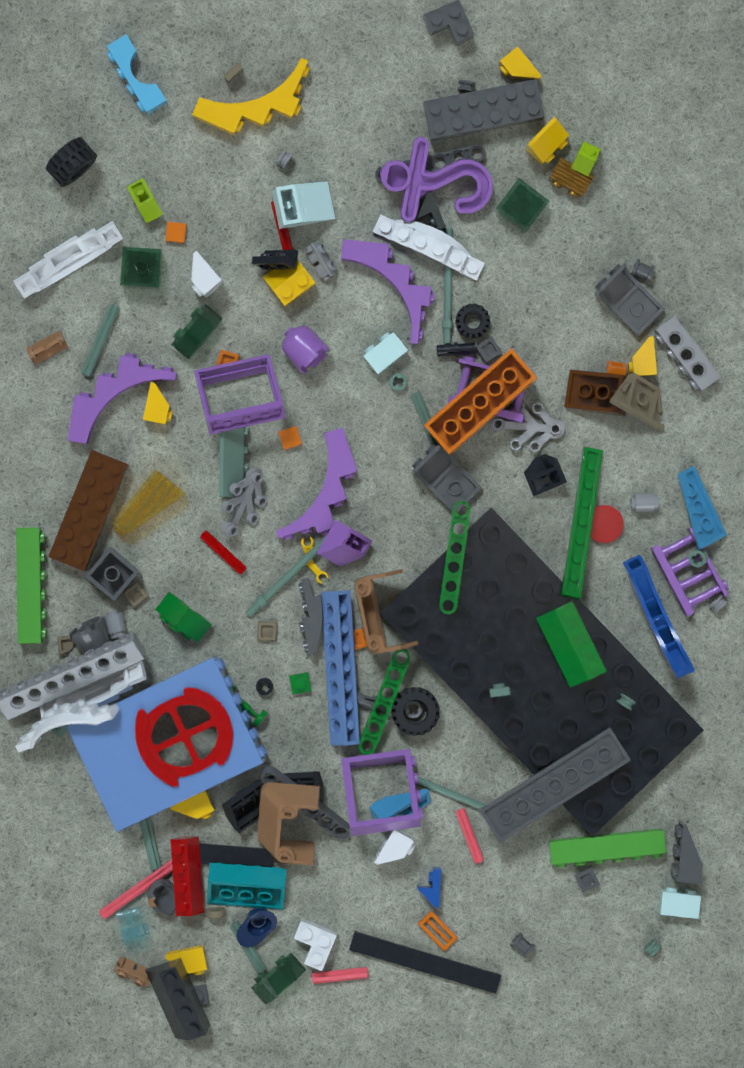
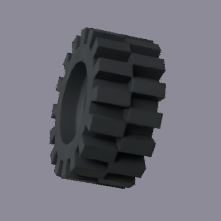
[455,303,490,339]

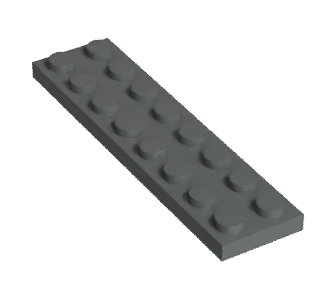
[479,727,631,843]

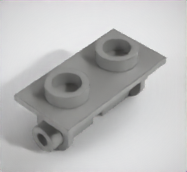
[305,241,338,281]

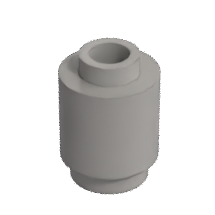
[630,493,659,513]
[103,610,127,639]

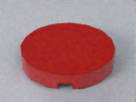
[590,505,623,543]

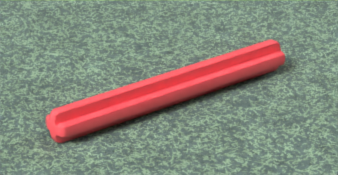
[99,859,173,919]

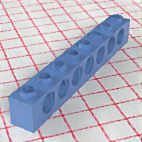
[321,590,360,746]

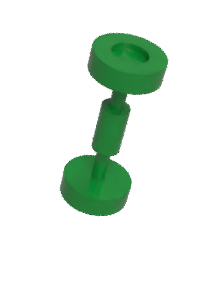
[232,685,268,727]

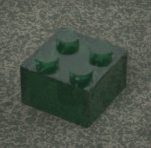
[495,178,549,234]
[120,247,163,290]

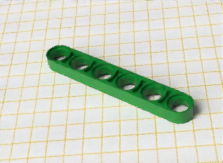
[439,501,470,614]
[359,648,410,755]

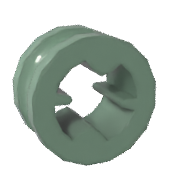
[390,373,407,391]
[689,549,708,567]
[617,693,636,710]
[643,938,662,957]

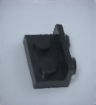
[252,250,298,270]

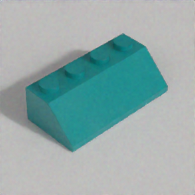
[207,863,286,910]

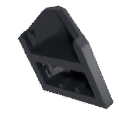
[524,454,567,496]

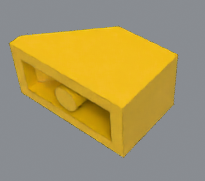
[499,46,542,81]
[628,336,657,377]
[143,382,173,425]
[170,790,215,820]
[165,945,208,975]

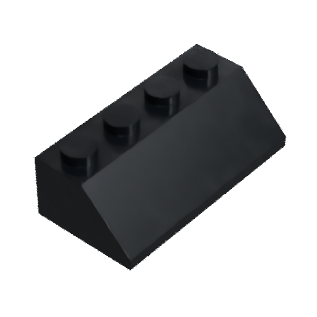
[145,958,210,1041]

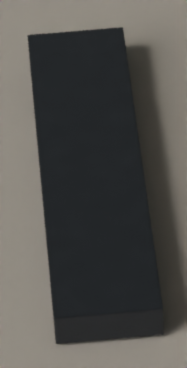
[199,843,273,868]

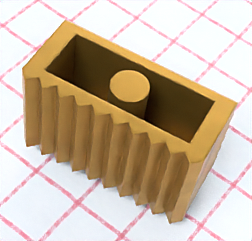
[549,157,594,198]

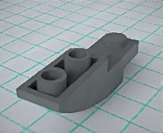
[298,577,323,656]

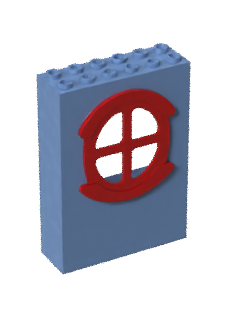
[67,655,267,832]

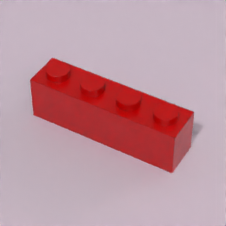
[170,836,204,916]

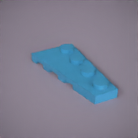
[678,466,727,549]

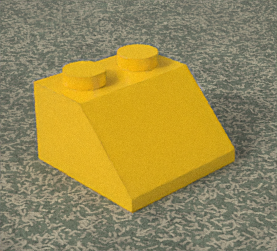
[525,116,569,165]
[262,260,316,307]

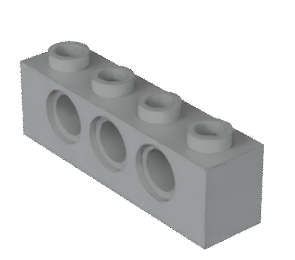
[654,316,720,392]

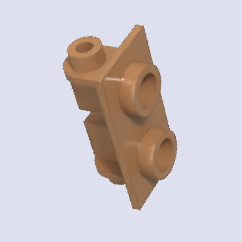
[26,330,68,365]
[113,957,150,987]

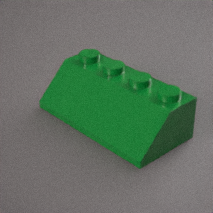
[536,601,606,687]

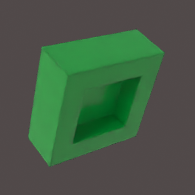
[289,672,311,695]

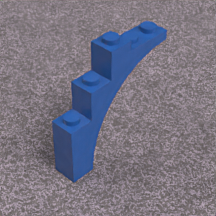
[623,555,695,679]

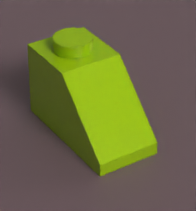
[571,141,601,176]
[127,178,163,224]

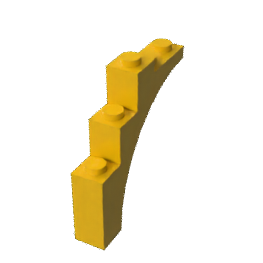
[192,58,310,136]

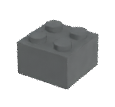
[85,547,141,601]

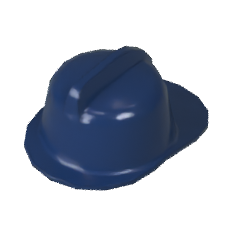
[236,907,277,947]

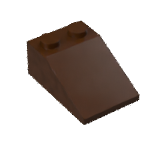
[564,370,627,416]

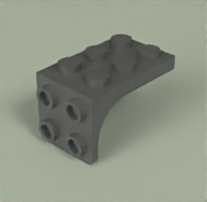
[594,263,665,336]
[411,444,482,512]

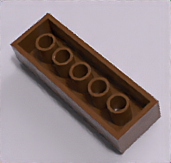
[48,450,129,571]

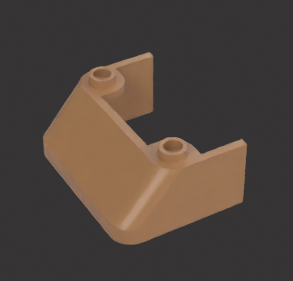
[354,569,418,654]
[257,782,320,865]

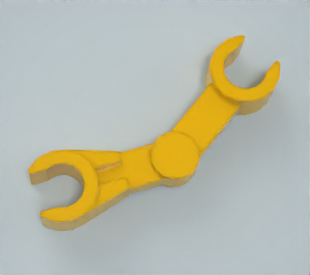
[301,537,329,584]

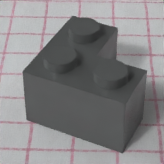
[423,0,475,46]

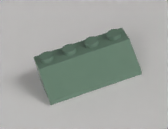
[219,426,248,497]

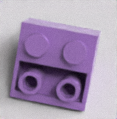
[317,520,372,567]

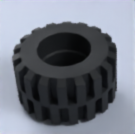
[45,137,97,187]
[391,687,440,736]

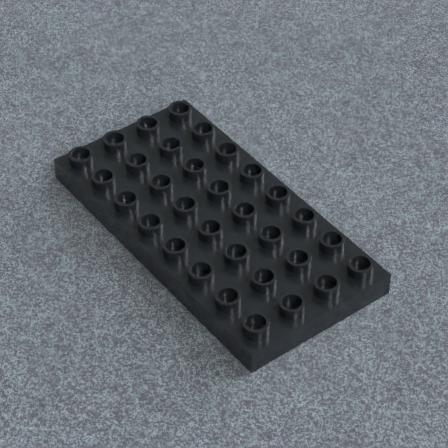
[380,507,704,836]

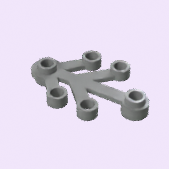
[490,402,565,452]
[221,467,267,537]

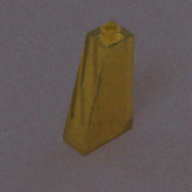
[112,469,186,535]

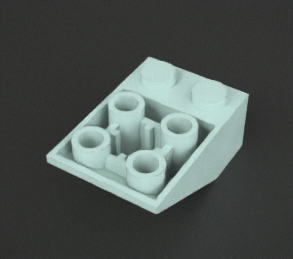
[272,182,335,229]

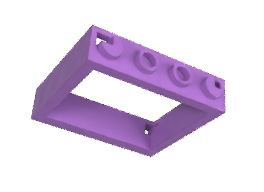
[194,354,285,435]
[341,749,423,836]

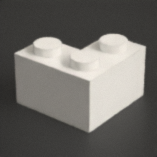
[294,918,337,971]

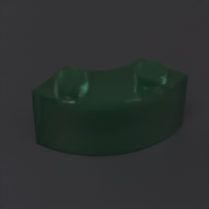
[171,304,223,360]
[251,953,306,1005]

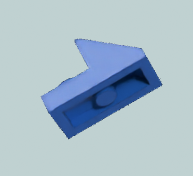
[417,867,441,908]

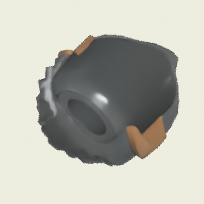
[147,879,175,915]

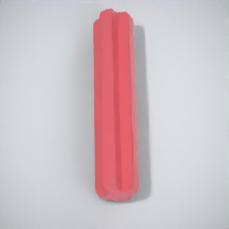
[455,808,484,863]
[312,967,368,984]

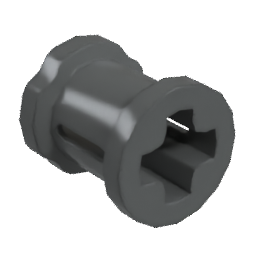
[631,259,655,282]
[510,932,535,958]

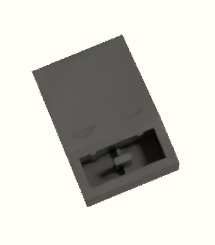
[671,820,703,884]

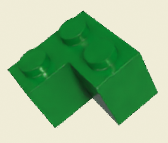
[155,592,212,642]

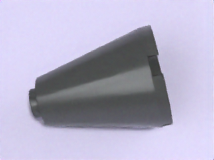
[68,616,110,661]

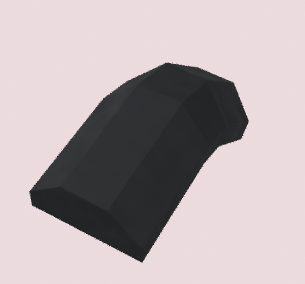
[222,771,324,833]

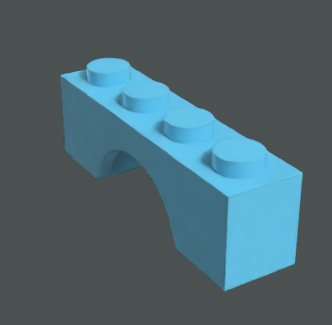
[106,34,167,114]

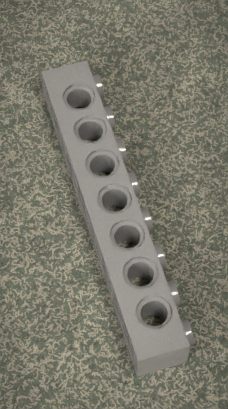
[0,632,145,720]

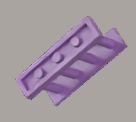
[448,356,525,423]
[650,527,729,616]

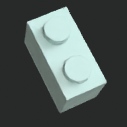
[363,332,408,375]
[658,887,701,919]

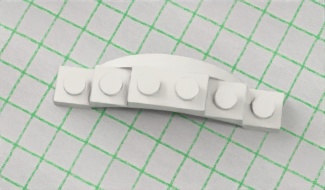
[373,215,485,281]
[14,221,123,298]
[39,661,147,718]
[15,702,119,752]

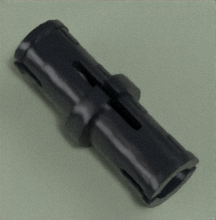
[437,342,476,357]

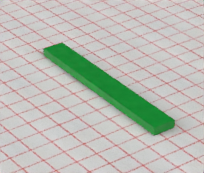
[561,447,603,600]

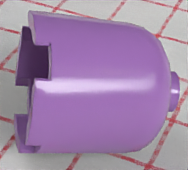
[282,325,331,375]

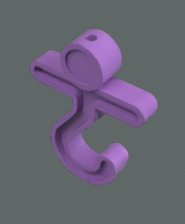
[380,136,493,221]

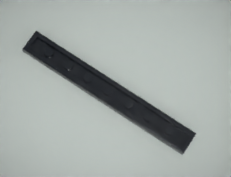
[349,931,501,994]

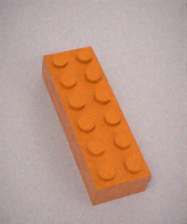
[424,348,538,455]

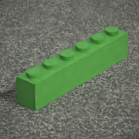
[16,528,46,644]
[548,828,666,868]

